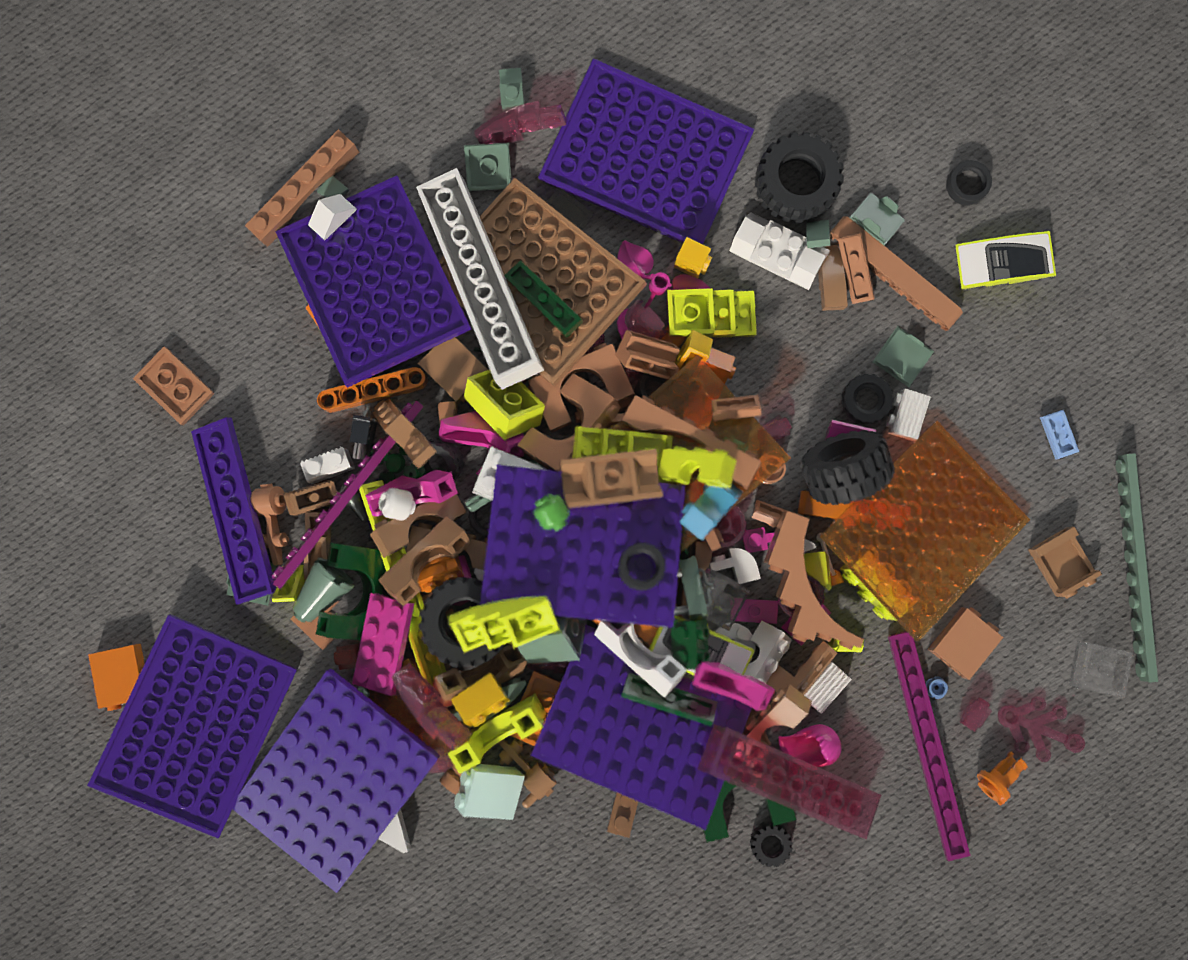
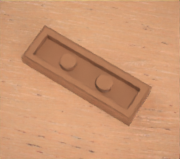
[838,233,875,304]

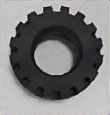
[750,822,793,867]

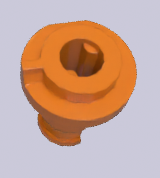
[977,751,1028,806]

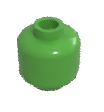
[534,493,570,531]

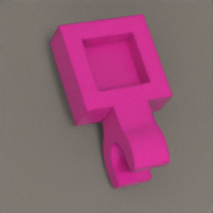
[742,527,775,553]

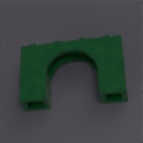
[316,543,386,640]
[703,760,796,842]

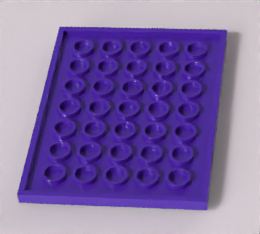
[538,58,755,245]
[275,175,471,388]
[480,465,685,628]
[87,614,298,839]
[531,624,752,830]
[233,668,441,893]

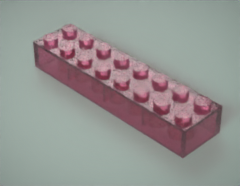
[697,725,881,840]

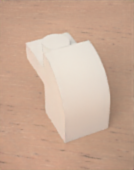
[709,548,761,584]

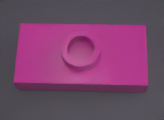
[731,598,778,624]

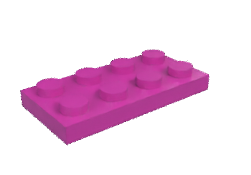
[352,593,414,696]

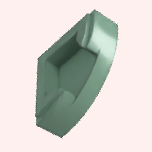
[317,176,349,197]

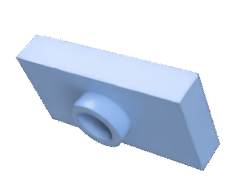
[1040,409,1079,460]

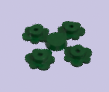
[369,442,426,485]

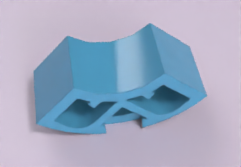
[680,483,743,540]

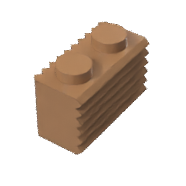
[284,480,337,516]

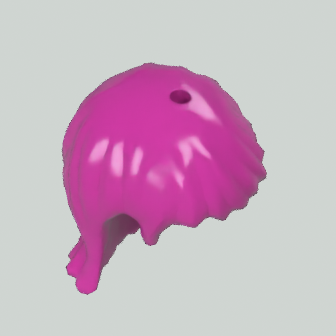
[778,724,842,777]

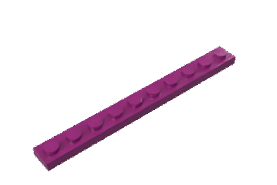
[271,401,424,589]
[888,631,971,861]

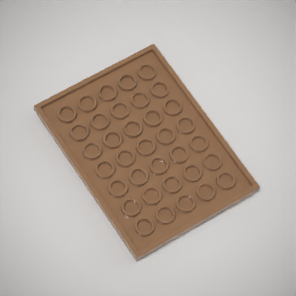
[439,178,647,386]

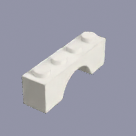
[594,621,687,698]

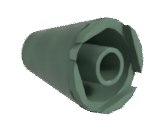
[293,558,354,623]

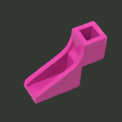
[439,411,524,458]
[365,469,458,516]
[693,662,775,711]

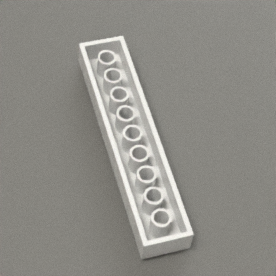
[416,168,544,389]

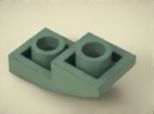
[806,219,830,248]

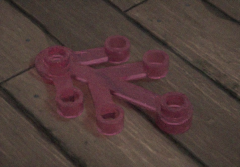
[998,696,1085,762]

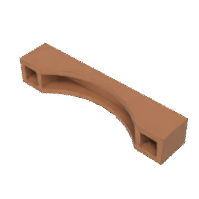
[245,129,359,247]
[622,396,761,490]

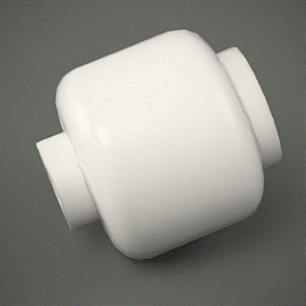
[379,488,416,521]

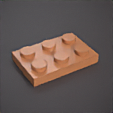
[133,346,215,426]

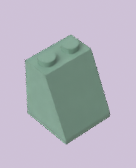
[517,616,587,663]

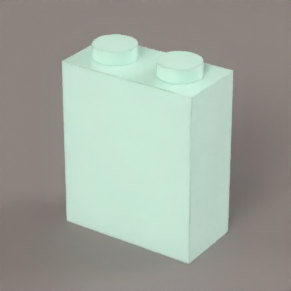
[455,764,525,820]

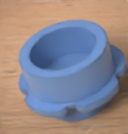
[926,676,948,699]

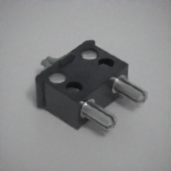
[349,405,378,459]

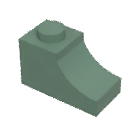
[499,68,525,115]

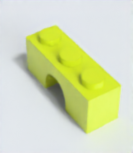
[658,446,736,488]

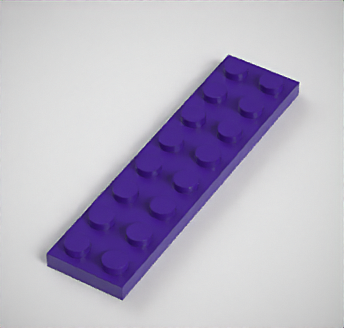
[191,417,276,605]

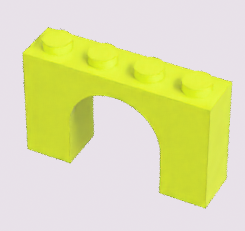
[448,694,547,774]

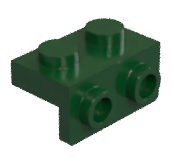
[671,619,710,670]

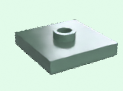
[464,143,512,191]

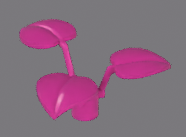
[617,240,711,340]

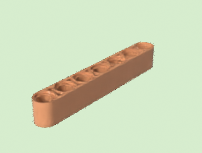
[830,216,963,331]

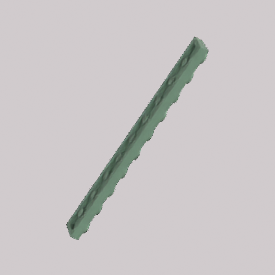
[1115,453,1158,682]

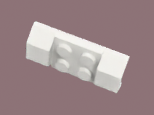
[730,212,830,290]

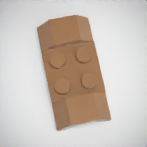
[561,449,663,508]

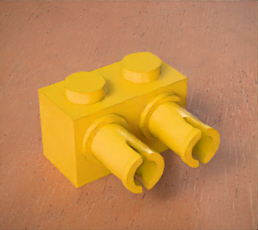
[451,673,510,727]

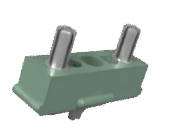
[674,556,714,621]

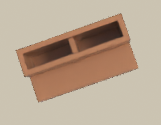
[615,330,680,381]

